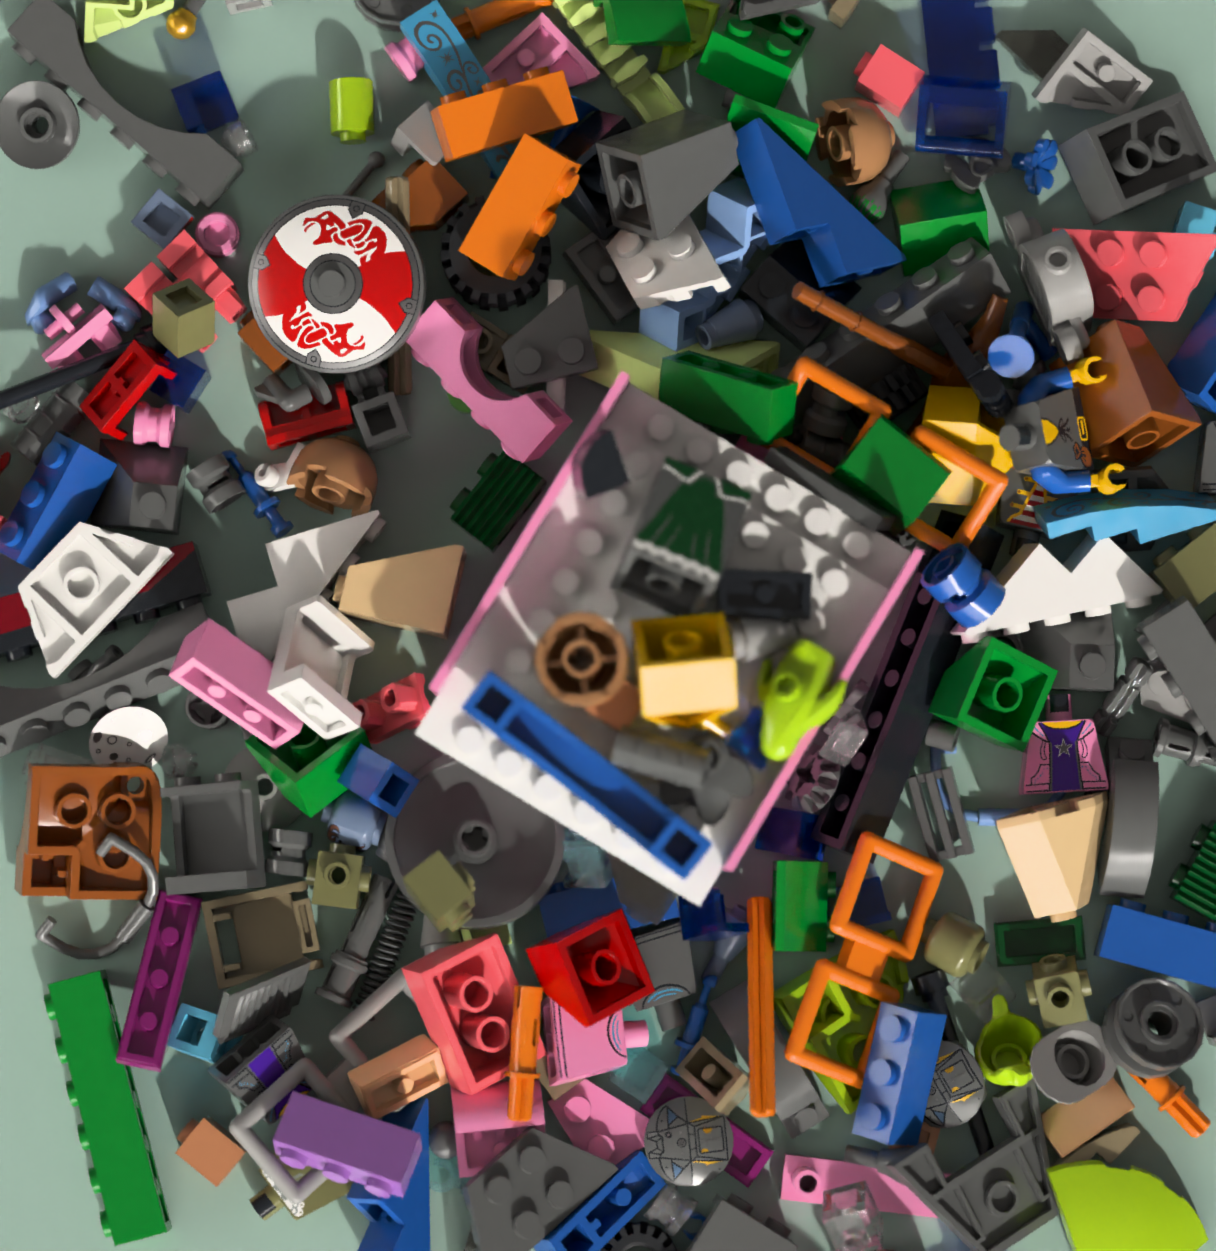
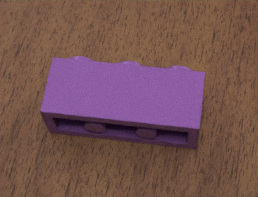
[273,1091,422,1198]

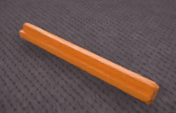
[747,896,776,1117]

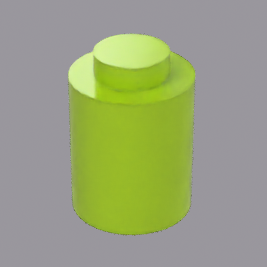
[329,77,375,145]

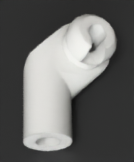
[254,442,306,493]

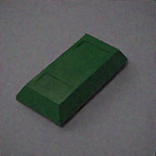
[993,915,1086,967]

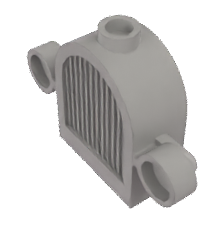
[1003,211,1094,365]

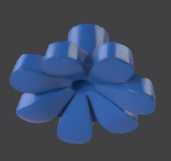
[1012,139,1058,195]

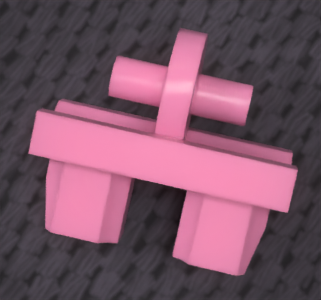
[41,302,122,369]

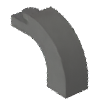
[1097,736,1159,899]
[709,980,830,1139]

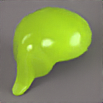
[974,994,1043,1087]

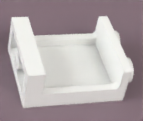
[267,595,375,740]

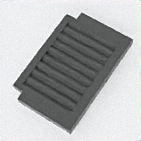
[212,956,311,1044]

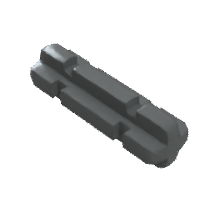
[1092,657,1153,737]

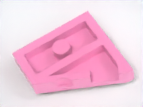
[483,12,600,88]
[547,1078,650,1165]

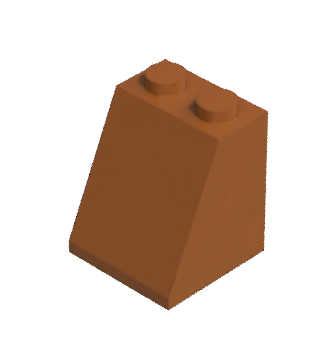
[1048,319,1202,467]

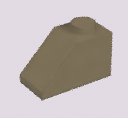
[675,1036,749,1116]

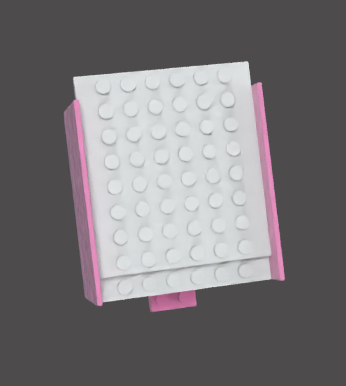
[414,371,924,906]

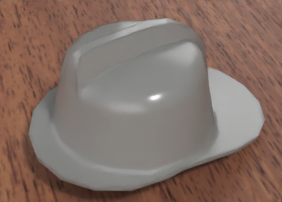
[1030,1021,1118,1104]

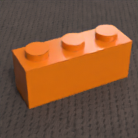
[430,66,578,163]
[458,133,581,281]

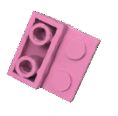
[450,1078,545,1178]

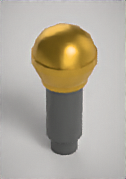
[166,0,206,40]

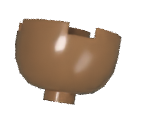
[815,97,895,187]
[286,435,378,517]
[534,612,629,708]

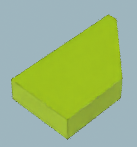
[657,0,720,75]

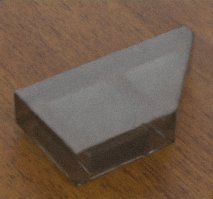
[995,30,1069,82]

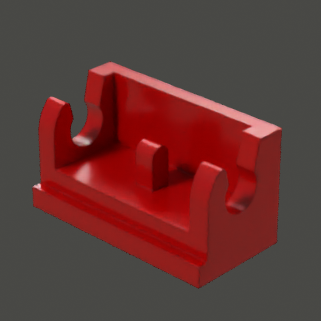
[79,339,178,441]
[258,381,356,451]

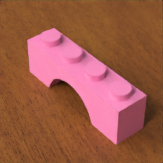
[406,297,573,463]

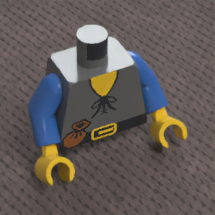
[999,356,1126,495]

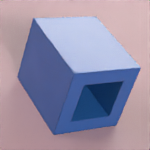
[337,744,420,818]

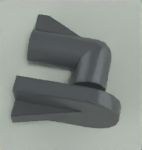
[254,363,332,412]

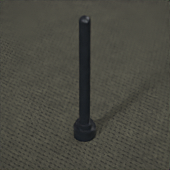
[0,323,170,410]
[910,968,995,1156]

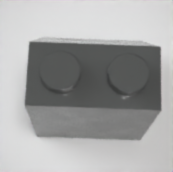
[595,109,739,241]

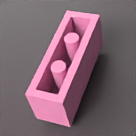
[169,618,304,750]

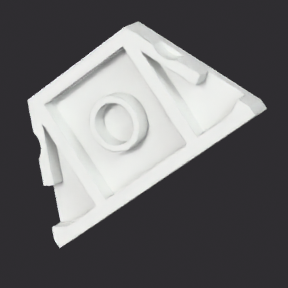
[606,214,731,310]
[17,522,174,679]

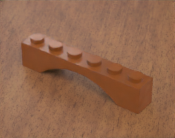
[238,158,470,375]

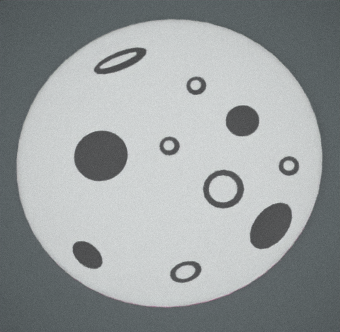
[89,706,168,768]

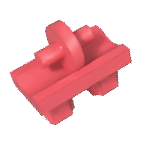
[352,673,431,744]

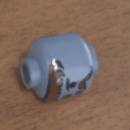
[321,789,388,852]

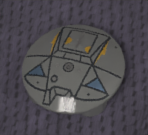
[923,1039,987,1128]
[644,1096,733,1187]

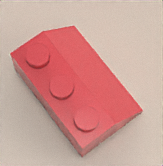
[401,933,547,1095]

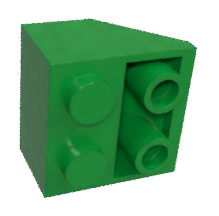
[695,0,815,108]

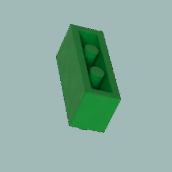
[658,350,798,445]

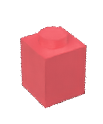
[853,44,925,117]

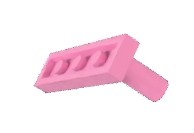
[780,1153,952,1218]

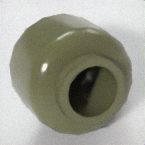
[920,912,990,978]

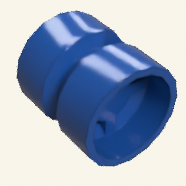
[920,543,1006,628]

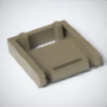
[201,881,324,990]

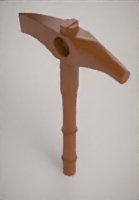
[792,282,1009,436]

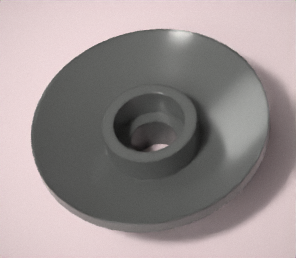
[0,81,80,169]

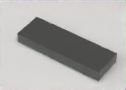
[763,447,897,532]

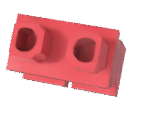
[124,229,247,353]

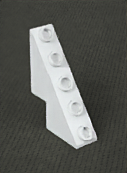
[226,510,387,663]
[950,534,1163,644]

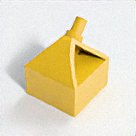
[922,385,1013,506]
[631,612,737,740]

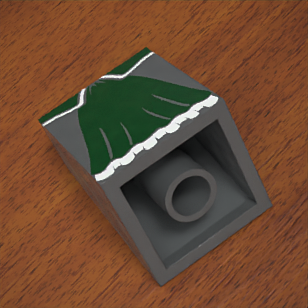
[609,457,752,616]

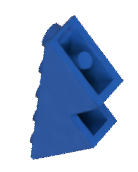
[735,118,907,288]
[346,1097,430,1251]

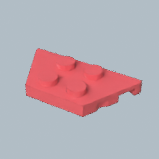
[1052,228,1216,322]

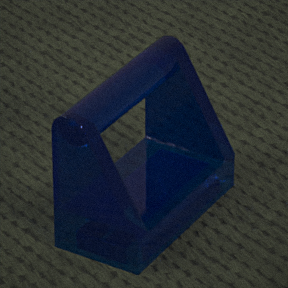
[915,75,1012,159]

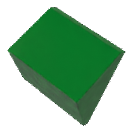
[889,180,989,277]
[830,414,952,536]

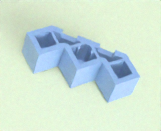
[639,177,769,352]

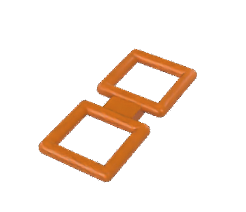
[761,356,1009,551]
[784,831,944,1089]

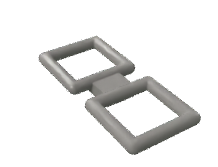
[229,969,417,1204]

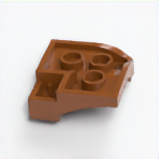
[14,762,162,900]

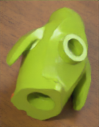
[757,639,847,760]

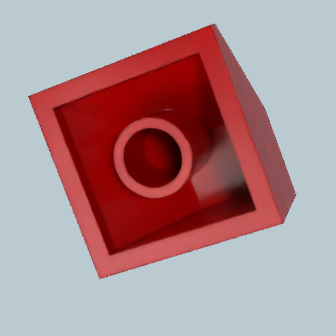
[525,908,655,1027]

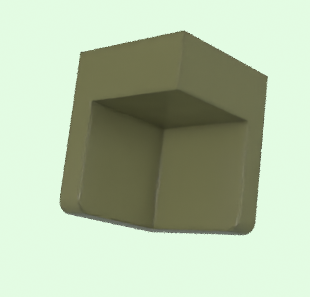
[152,278,215,358]

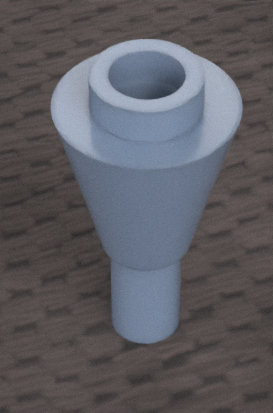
[701,904,747,985]

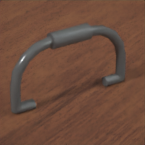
[35,833,159,959]

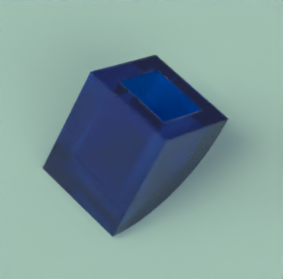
[755,807,826,862]

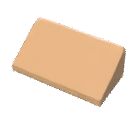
[348,1034,449,1119]
[1041,1077,1135,1158]

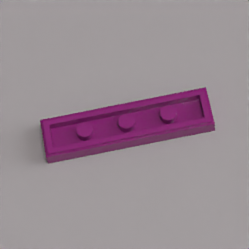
[116,889,203,1072]

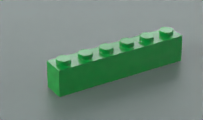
[44,969,172,1246]

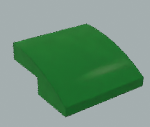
[593,0,692,47]

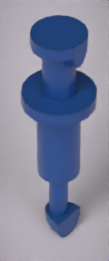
[221,450,294,538]
[670,975,717,1076]

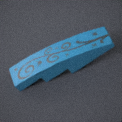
[400,0,520,180]
[1033,489,1216,544]

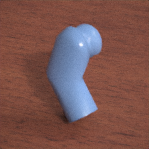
[25,272,77,335]
[87,276,142,331]

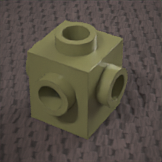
[306,843,372,909]
[1025,954,1092,1029]

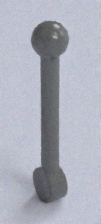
[342,151,385,196]

